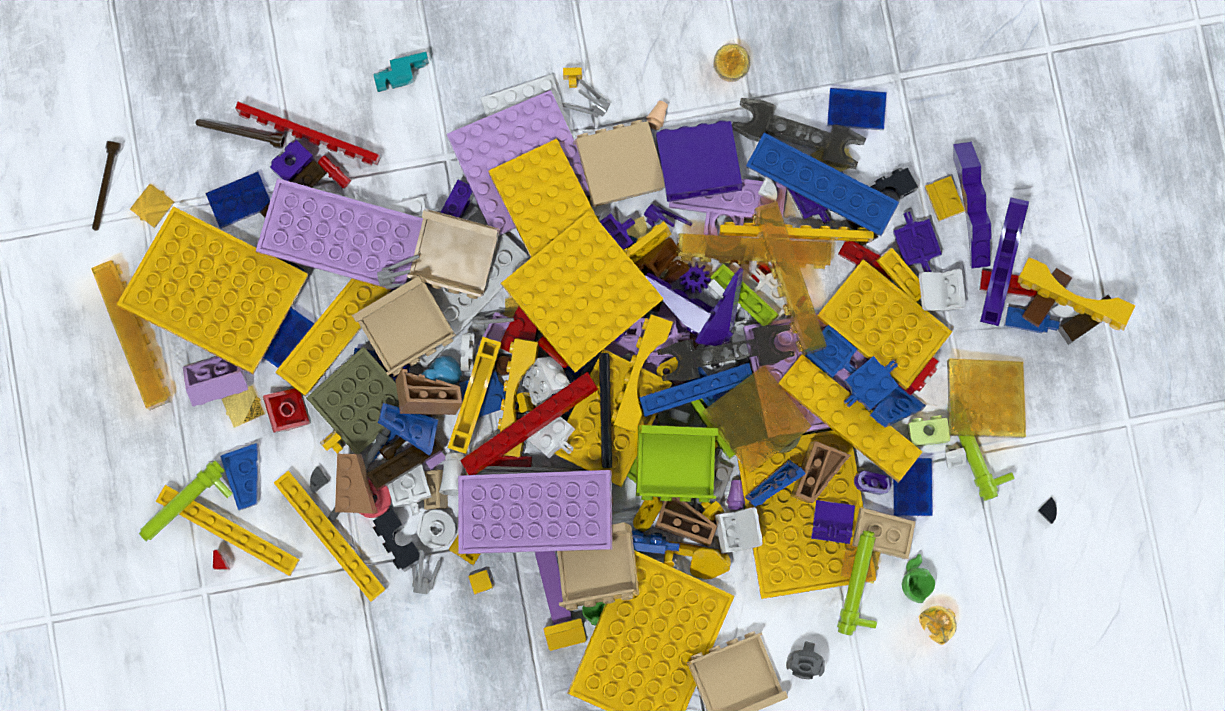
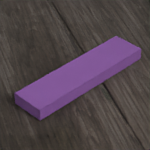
[535,551,572,625]

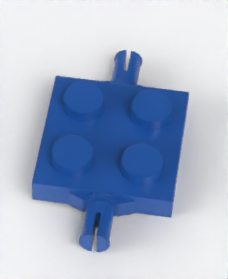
[803,325,858,378]
[843,356,899,411]
[459,371,505,418]
[632,530,679,554]

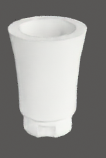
[439,453,465,496]

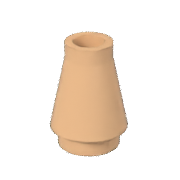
[646,101,668,130]

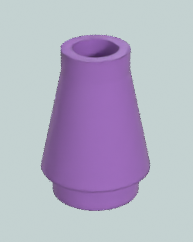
[726,480,745,510]

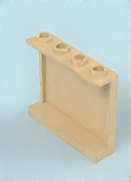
[573,120,665,208]
[407,209,500,299]
[352,276,456,376]
[557,522,639,611]
[687,631,788,711]

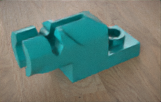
[373,52,429,92]

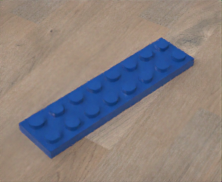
[746,133,899,236]

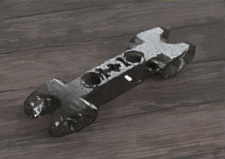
[732,98,866,169]
[657,325,795,381]

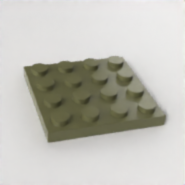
[306,347,399,454]

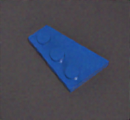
[870,386,926,428]
[378,403,438,455]
[220,443,258,511]
[745,460,806,507]

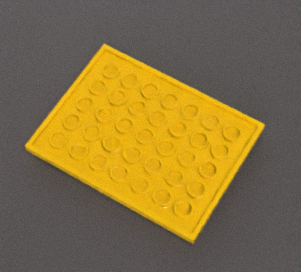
[117,206,309,375]
[735,430,876,599]
[567,550,734,711]

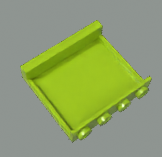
[636,425,718,502]

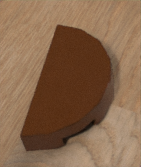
[661,260,689,284]

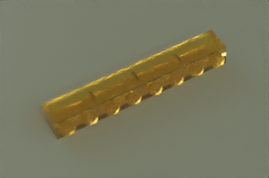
[752,201,827,356]
[676,233,832,269]
[91,260,172,411]

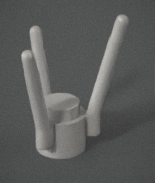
[562,80,610,118]
[377,255,420,289]
[473,307,515,335]
[412,550,441,594]

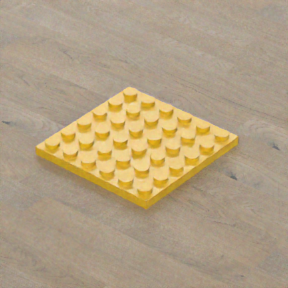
[500,210,664,373]

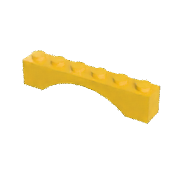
[1018,257,1136,331]
[611,315,673,433]
[447,337,501,454]
[498,338,539,457]

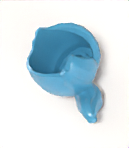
[422,355,463,385]

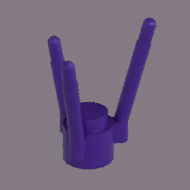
[644,203,692,228]

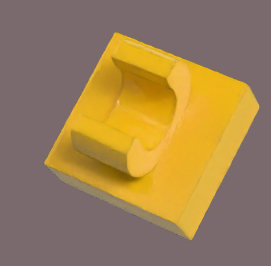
[563,67,582,88]
[516,392,536,413]
[320,430,343,454]
[701,501,724,522]

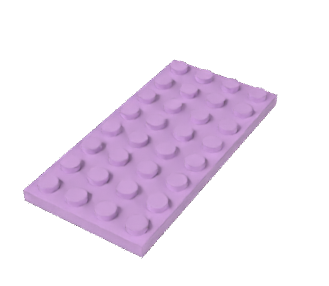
[256,178,423,290]
[458,470,612,554]

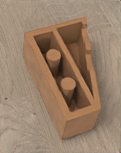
[395,368,462,415]
[790,441,851,503]
[335,454,378,514]
[655,497,717,547]

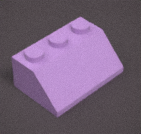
[183,357,248,407]

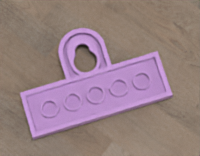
[669,179,786,252]

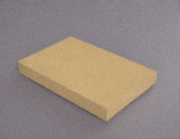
[852,507,916,560]

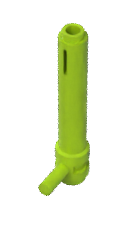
[947,400,1015,501]
[138,460,233,542]
[837,530,877,636]

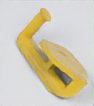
[664,541,731,579]

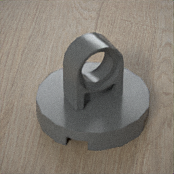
[656,402,694,427]
[786,641,825,680]

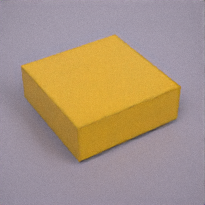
[468,570,493,595]

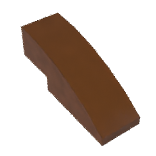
[634,237,681,277]
[1022,268,1072,327]

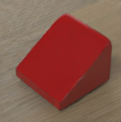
[213,550,230,570]

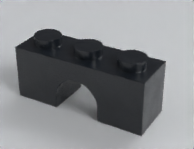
[867,167,918,200]
[372,509,424,572]

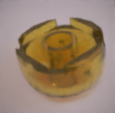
[713,43,751,82]
[918,605,957,645]

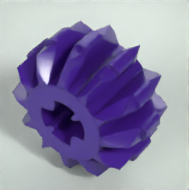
[679,262,711,295]

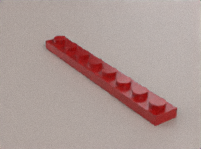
[235,101,381,166]
[460,372,598,475]

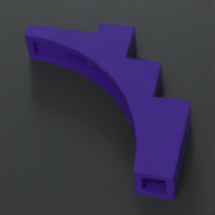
[953,142,992,269]
[980,197,1029,326]

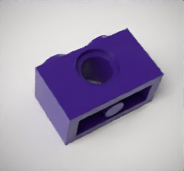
[270,140,315,182]
[440,179,474,218]

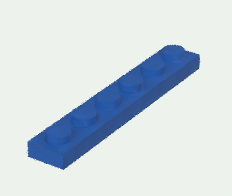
[638,363,755,416]

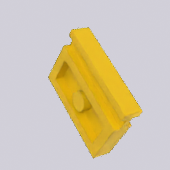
[924,176,965,222]

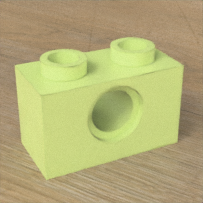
[907,415,951,447]

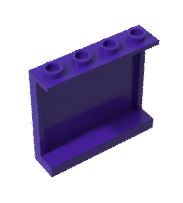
[656,120,742,202]

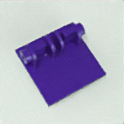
[811,500,855,544]

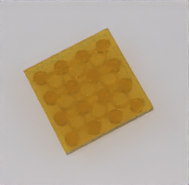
[947,358,1026,438]
[702,365,812,474]

